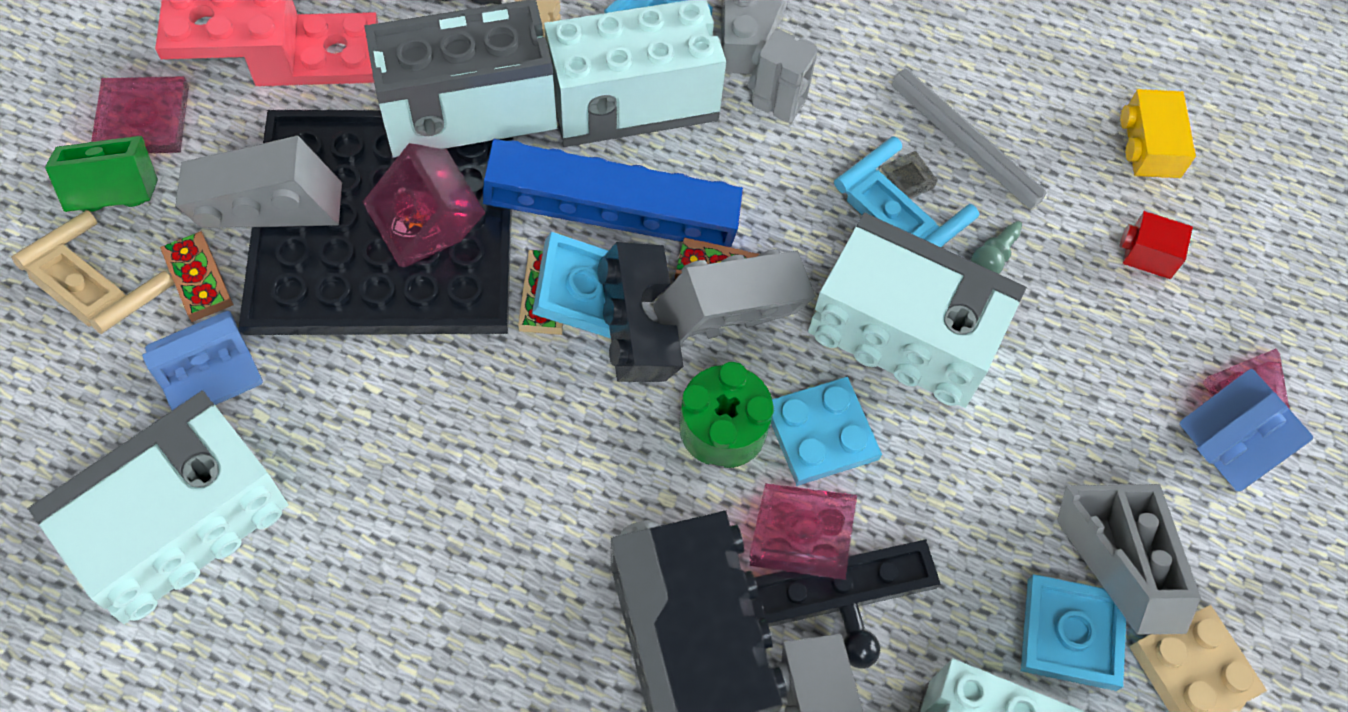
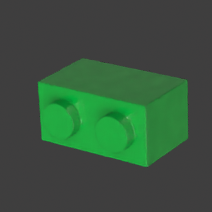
[45,136,158,212]

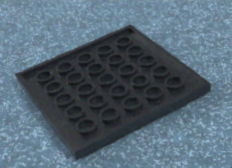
[239,110,514,335]

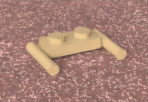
[11,210,174,334]

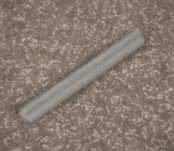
[892,69,1046,209]

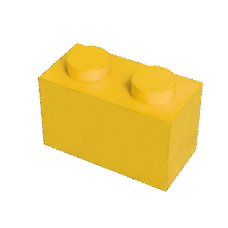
[1120,89,1196,178]

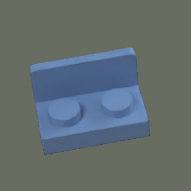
[142,311,263,410]
[1180,369,1313,491]

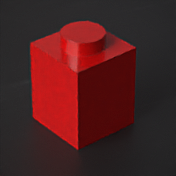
[1120,211,1193,279]

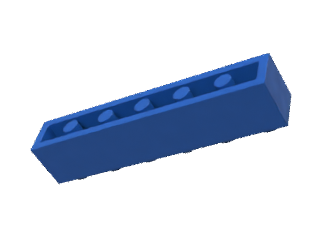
[483,139,743,248]

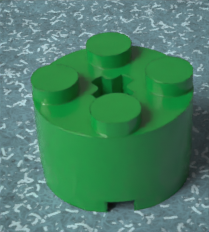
[679,362,774,468]

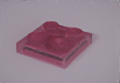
[91,76,189,153]
[750,483,857,579]

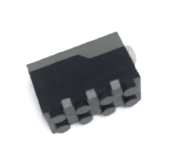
[610,510,787,712]

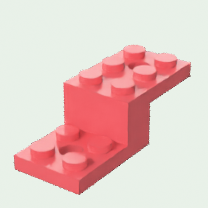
[155,0,378,86]

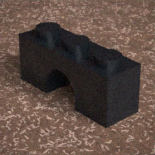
[597,242,684,382]

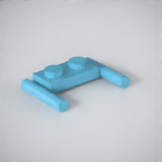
[834,136,979,247]

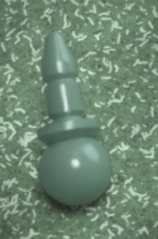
[971,221,1022,274]

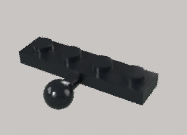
[752,539,941,669]

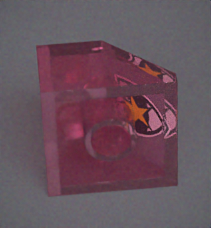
[363,143,485,267]

